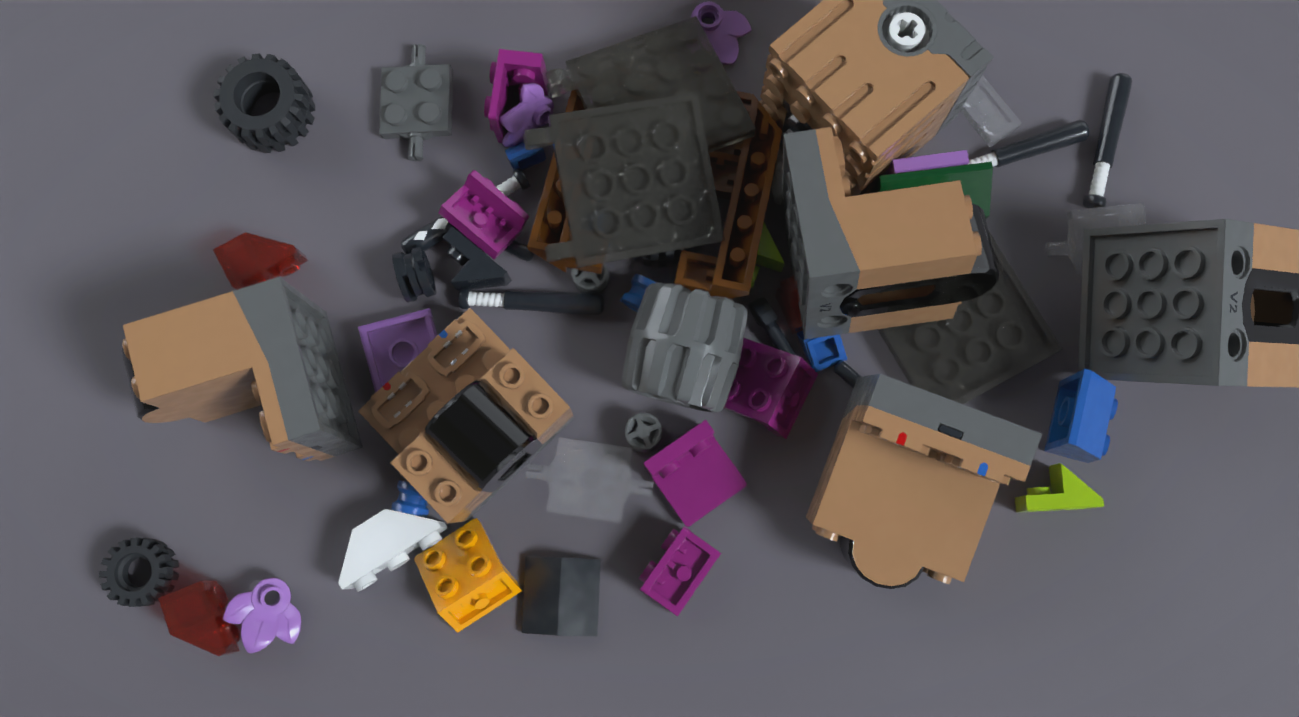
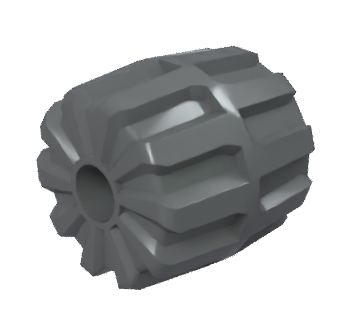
[622,283,748,413]

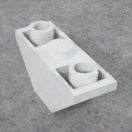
[338,509,448,592]

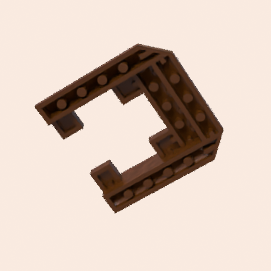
[527,67,782,298]

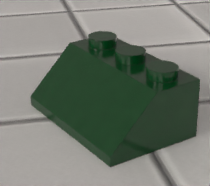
[871,161,993,231]

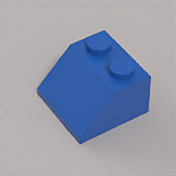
[1044,369,1118,463]

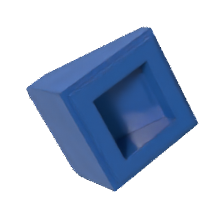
[505,137,546,171]
[797,330,847,372]

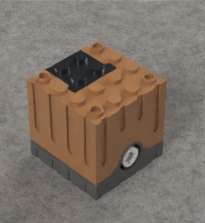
[759,0,994,196]

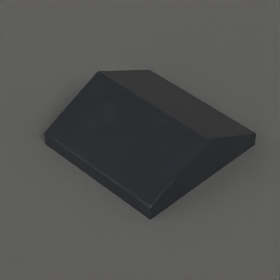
[522,556,601,636]

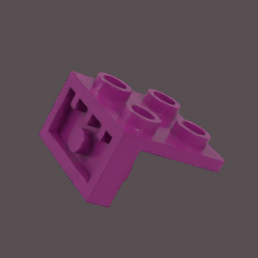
[484,49,550,143]
[724,338,818,439]
[643,420,747,527]

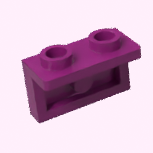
[438,170,529,260]
[638,526,721,617]

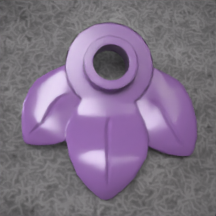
[685,1,752,65]
[499,83,554,147]
[223,578,301,653]

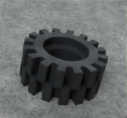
[99,538,179,607]

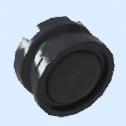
[392,246,437,303]

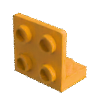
[414,518,522,633]

